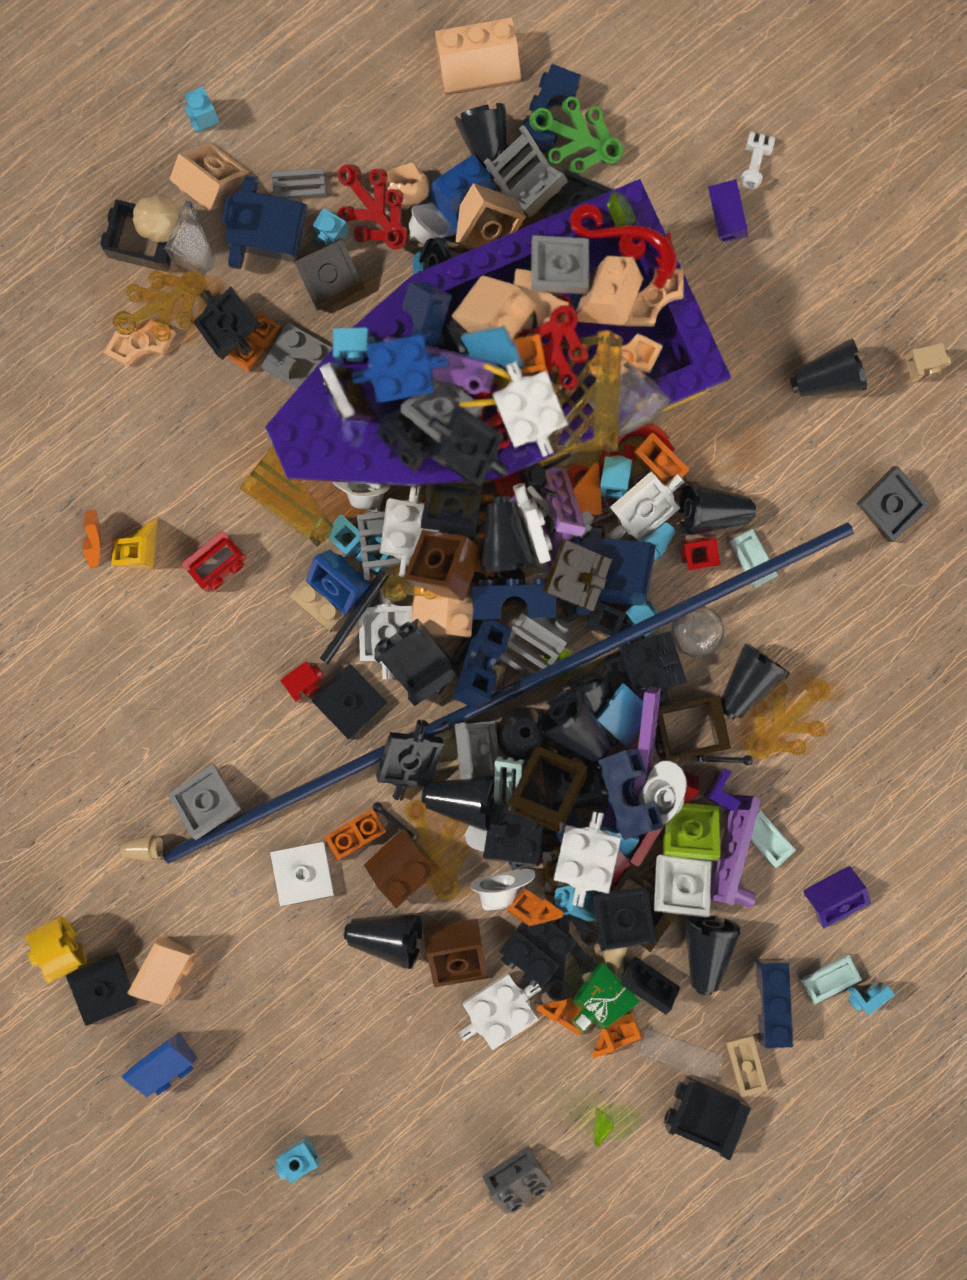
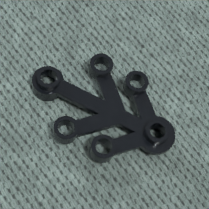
[546,901,598,1001]

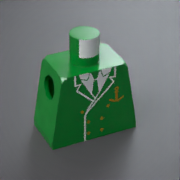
[572,963,640,1033]

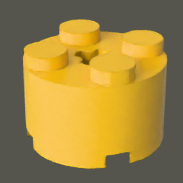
[25,916,86,984]

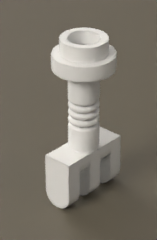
[741,131,776,189]

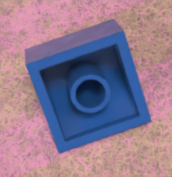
[429,154,496,230]
[306,549,371,616]
[121,1032,198,1097]

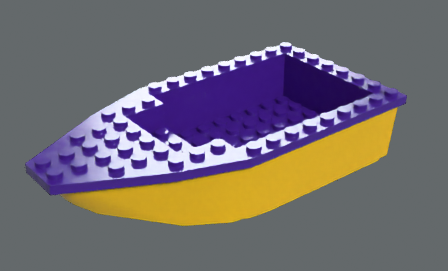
[265,179,731,486]

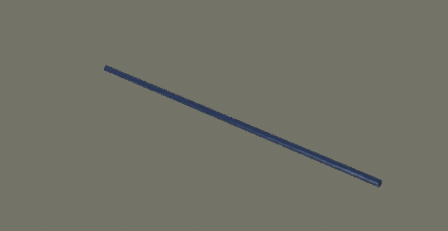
[162,522,854,864]

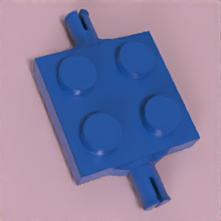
[352,335,450,403]

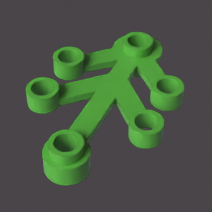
[529,96,623,175]

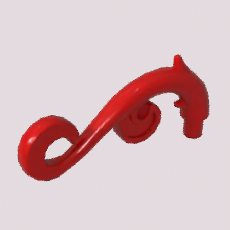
[570,204,677,289]
[567,422,675,488]

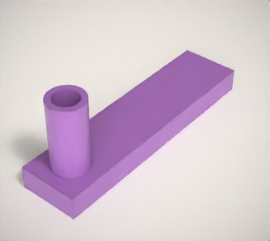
[384,336,497,394]
[540,463,586,557]
[632,686,661,798]
[710,795,761,907]

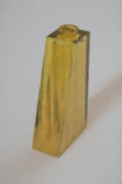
[239,446,334,547]

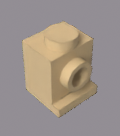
[905,343,951,382]

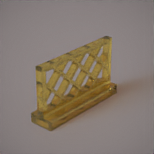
[549,331,622,454]

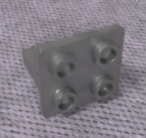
[482,1146,552,1214]

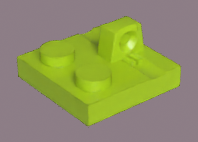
[663,803,720,860]

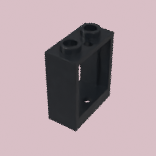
[101,199,182,273]

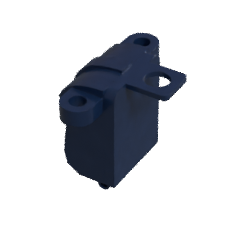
[222,175,307,269]
[574,526,656,615]

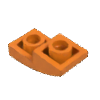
[227,312,281,372]
[324,808,386,861]

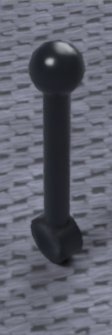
[697,755,753,766]
[372,802,419,841]

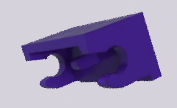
[708,179,748,242]

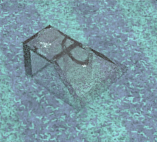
[165,200,215,278]
[585,356,671,437]

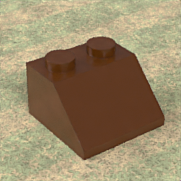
[403,529,482,601]
[364,828,440,909]
[424,918,488,988]

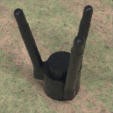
[518,451,574,497]

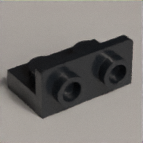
[377,407,439,473]
[620,956,680,1015]

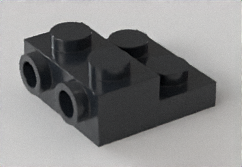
[542,750,607,808]
[499,921,576,987]

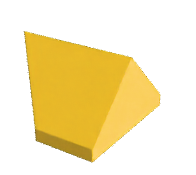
[111,518,158,569]

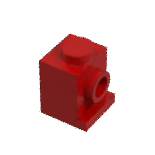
[680,534,721,570]
[280,661,325,703]

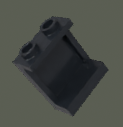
[374,618,458,706]
[664,1076,751,1161]

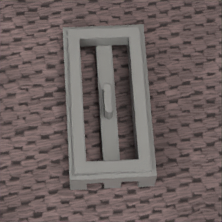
[272,168,326,200]

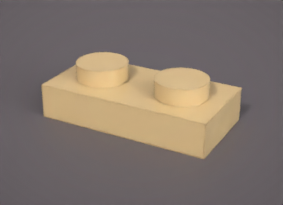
[290,577,345,632]
[725,1034,768,1097]

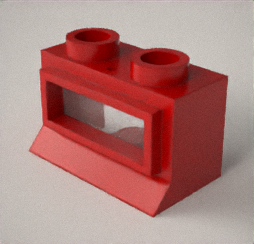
[181,530,248,592]

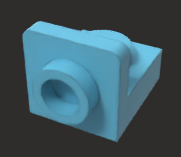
[554,885,598,921]
[846,983,895,1015]

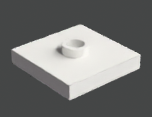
[270,841,334,906]
[654,855,712,917]

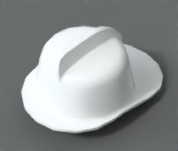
[408,203,457,244]
[333,482,390,512]
[639,761,687,824]
[470,868,535,911]

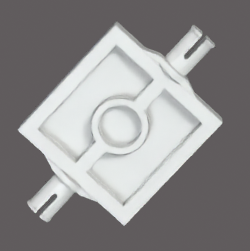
[492,361,567,457]
[608,472,685,541]
[513,484,552,574]
[380,485,439,577]
[359,588,413,680]
[554,811,621,907]
[458,972,542,1051]

